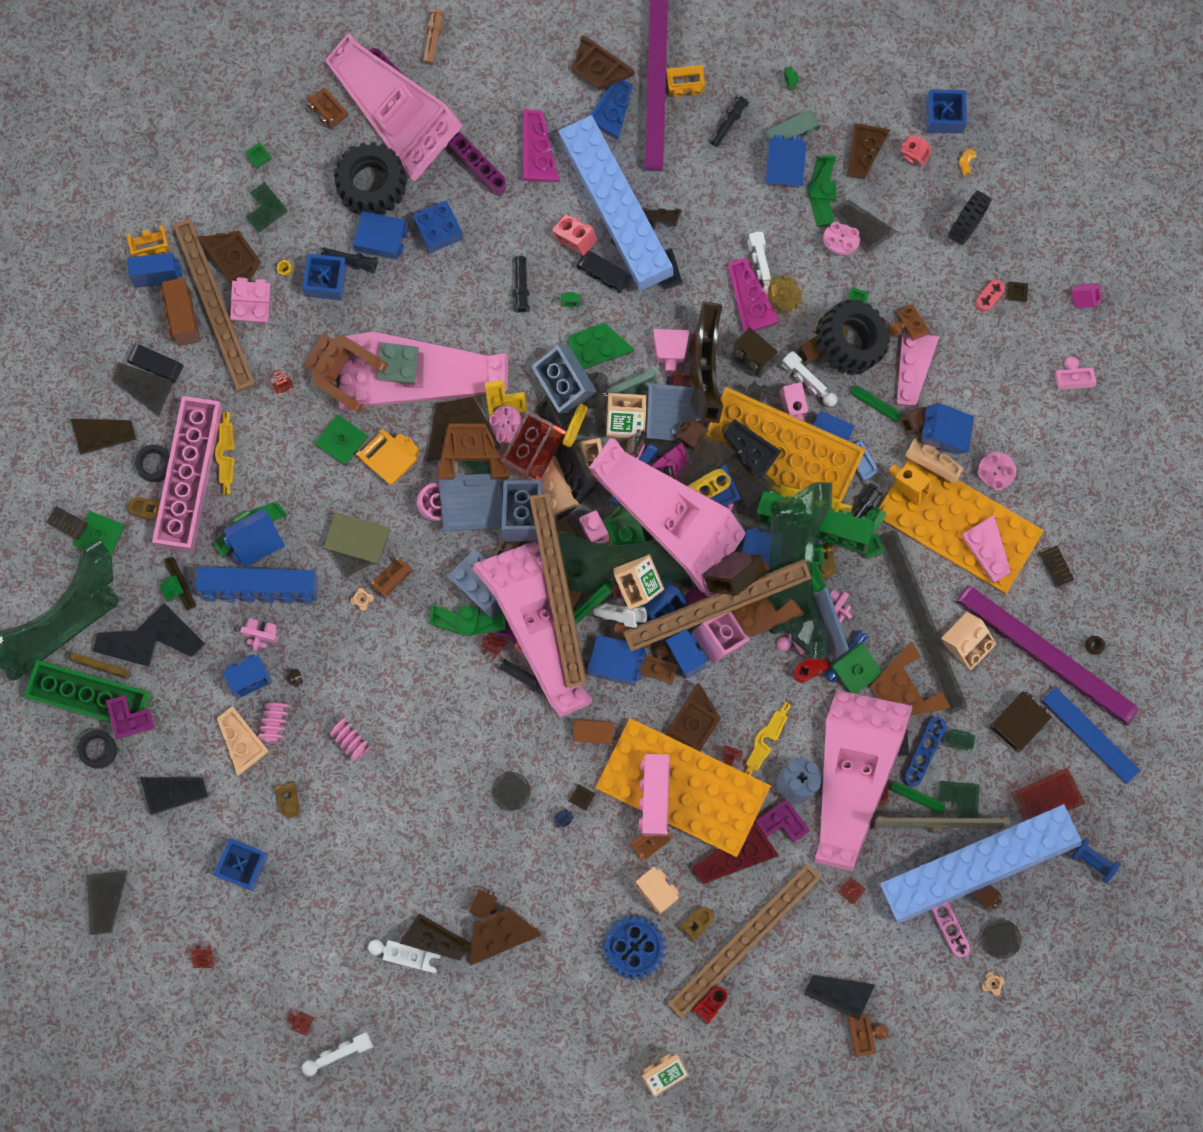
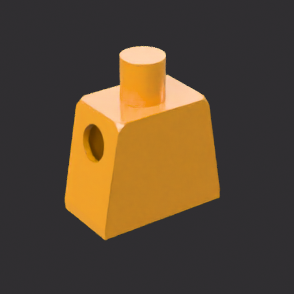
[888,464,931,506]

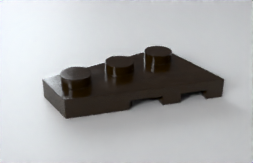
[71,419,137,455]
[400,913,470,961]

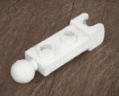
[748,232,776,299]
[781,351,838,407]
[589,602,647,628]
[368,939,441,974]
[302,1033,373,1076]

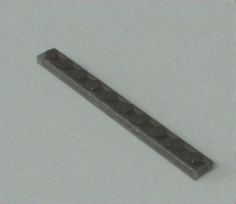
[879,530,968,715]

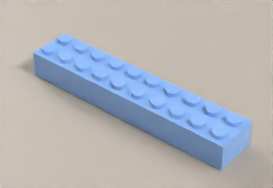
[559,115,674,291]
[880,805,1081,924]

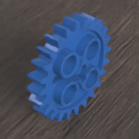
[602,914,667,980]

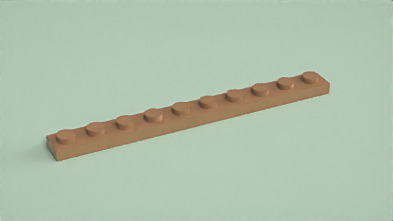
[173,218,256,392]
[530,493,587,688]
[623,559,812,651]
[667,864,822,1019]

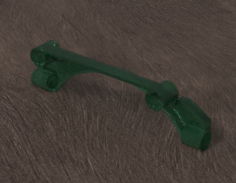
[769,482,832,659]
[557,531,691,592]
[0,539,119,680]

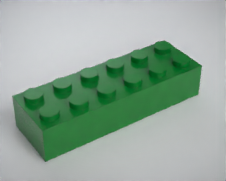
[757,491,875,554]
[24,660,153,724]

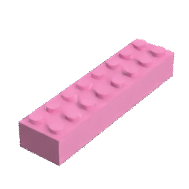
[152,396,223,553]

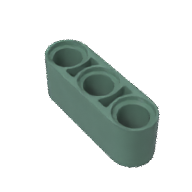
[766,110,821,140]

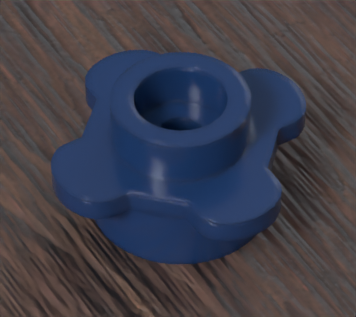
[554,809,574,828]

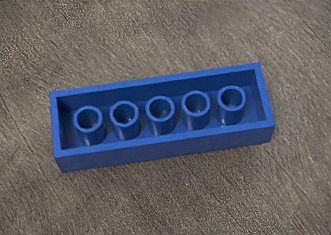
[196,567,318,604]

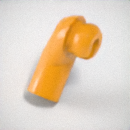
[959,149,976,176]

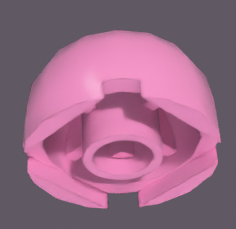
[416,483,442,521]

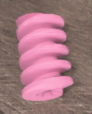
[258,702,290,745]
[330,717,372,761]

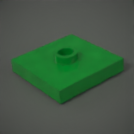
[315,414,368,466]
[73,511,125,560]
[831,642,883,694]

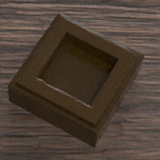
[1008,282,1028,302]
[569,784,596,811]

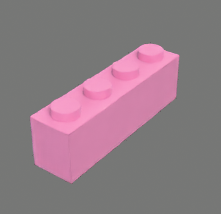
[639,754,670,836]

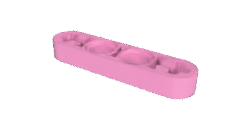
[931,903,970,958]

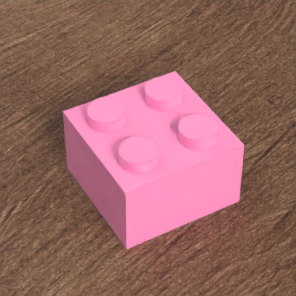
[692,611,750,664]

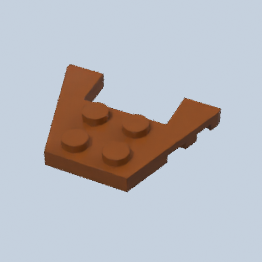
[437,424,510,480]
[731,558,804,637]
[871,642,950,716]

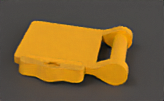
[355,428,420,485]

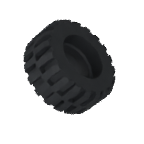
[334,142,406,215]
[815,299,890,375]

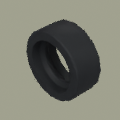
[135,444,170,483]
[78,730,117,769]

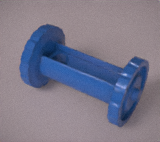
[1071,838,1121,884]

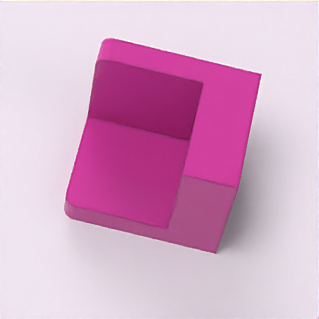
[1071,283,1102,308]

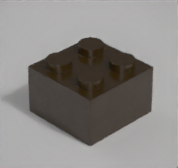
[732,327,778,378]

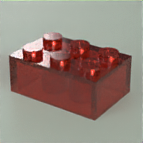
[501,411,567,480]
[1011,768,1085,821]

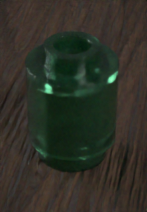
[945,729,975,751]

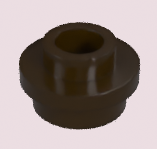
[1085,636,1105,655]
[287,669,303,688]

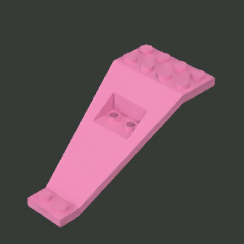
[325,33,463,181]
[339,332,508,410]
[589,438,746,593]
[472,541,593,717]
[815,690,912,871]

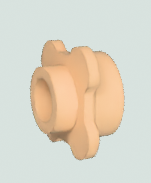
[351,588,374,611]
[982,972,1005,996]

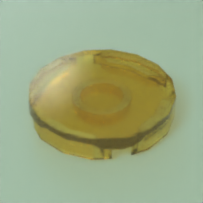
[768,275,802,313]

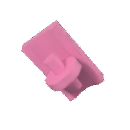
[830,589,852,623]
[240,618,278,652]

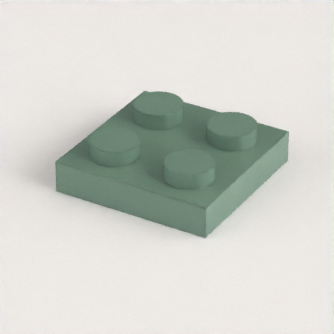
[377,342,419,385]

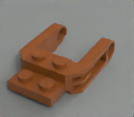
[303,333,389,413]

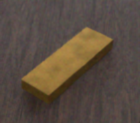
[70,652,131,679]

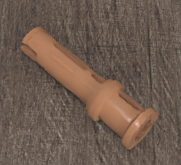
[422,9,445,65]

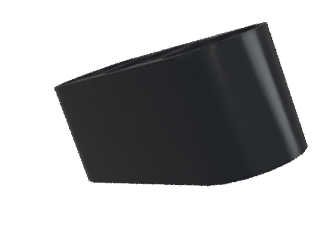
[576,250,631,294]
[126,344,184,383]

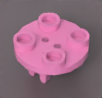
[823,222,860,256]
[489,405,524,443]
[978,452,1016,490]

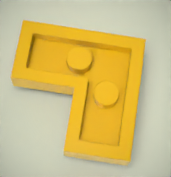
[485,380,527,416]

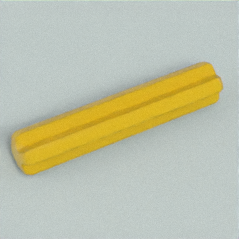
[563,403,588,447]

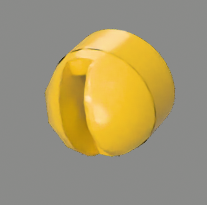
[277,260,293,276]

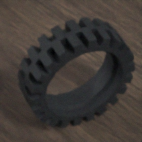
[948,190,992,246]

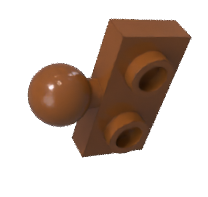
[888,304,929,341]
[640,643,678,684]
[847,1013,889,1057]

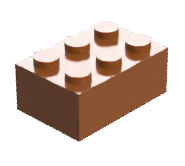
[160,278,201,346]

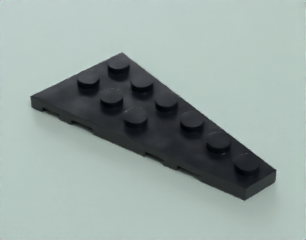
[536,395,597,520]

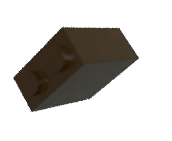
[703,552,766,596]
[989,691,1052,753]

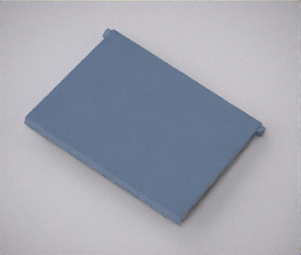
[645,383,709,442]
[438,474,503,531]
[805,587,849,665]

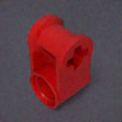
[793,651,831,683]
[692,987,728,1025]

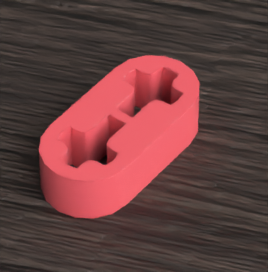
[976,280,1005,312]

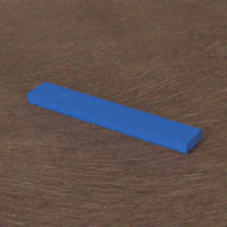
[1042,687,1140,784]

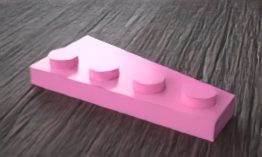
[896,333,939,407]

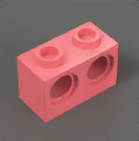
[552,215,598,256]

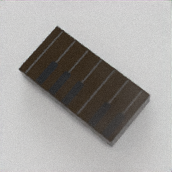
[46,506,88,540]
[1039,545,1074,588]

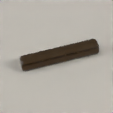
[165,557,196,610]

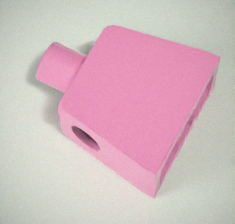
[653,329,690,374]
[779,382,808,421]
[577,510,610,552]

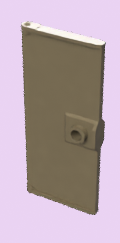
[872,816,1010,833]

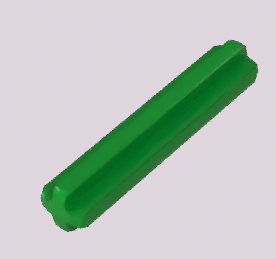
[851,385,902,422]
[573,583,613,624]
[890,780,945,813]

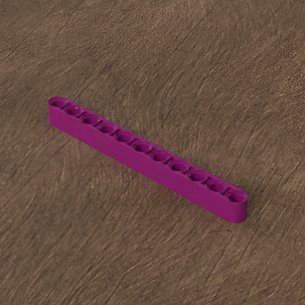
[644,0,668,171]
[368,48,506,196]
[955,585,1139,726]

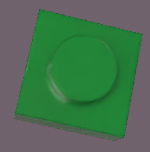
[783,66,799,91]
[245,143,271,169]
[847,287,869,304]
[561,292,580,307]
[866,507,886,530]
[865,534,885,559]
[159,576,184,602]

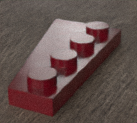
[692,823,779,884]

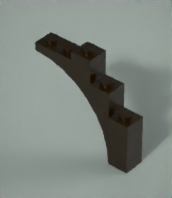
[688,301,723,423]

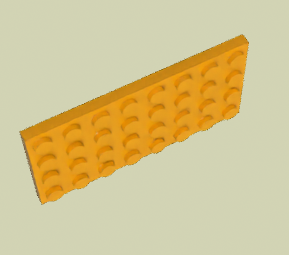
[696,386,866,502]
[879,459,1044,595]
[596,718,771,857]

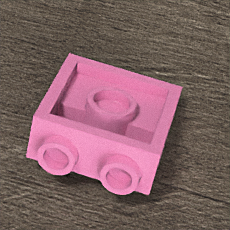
[230,278,271,323]

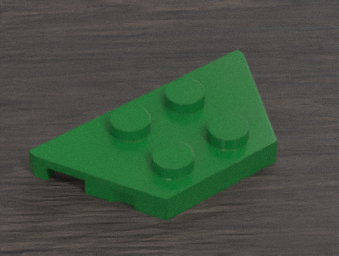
[569,323,634,370]
[604,504,652,561]

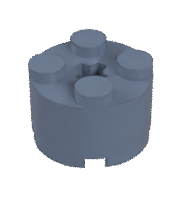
[776,759,821,804]

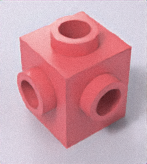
[901,135,932,166]

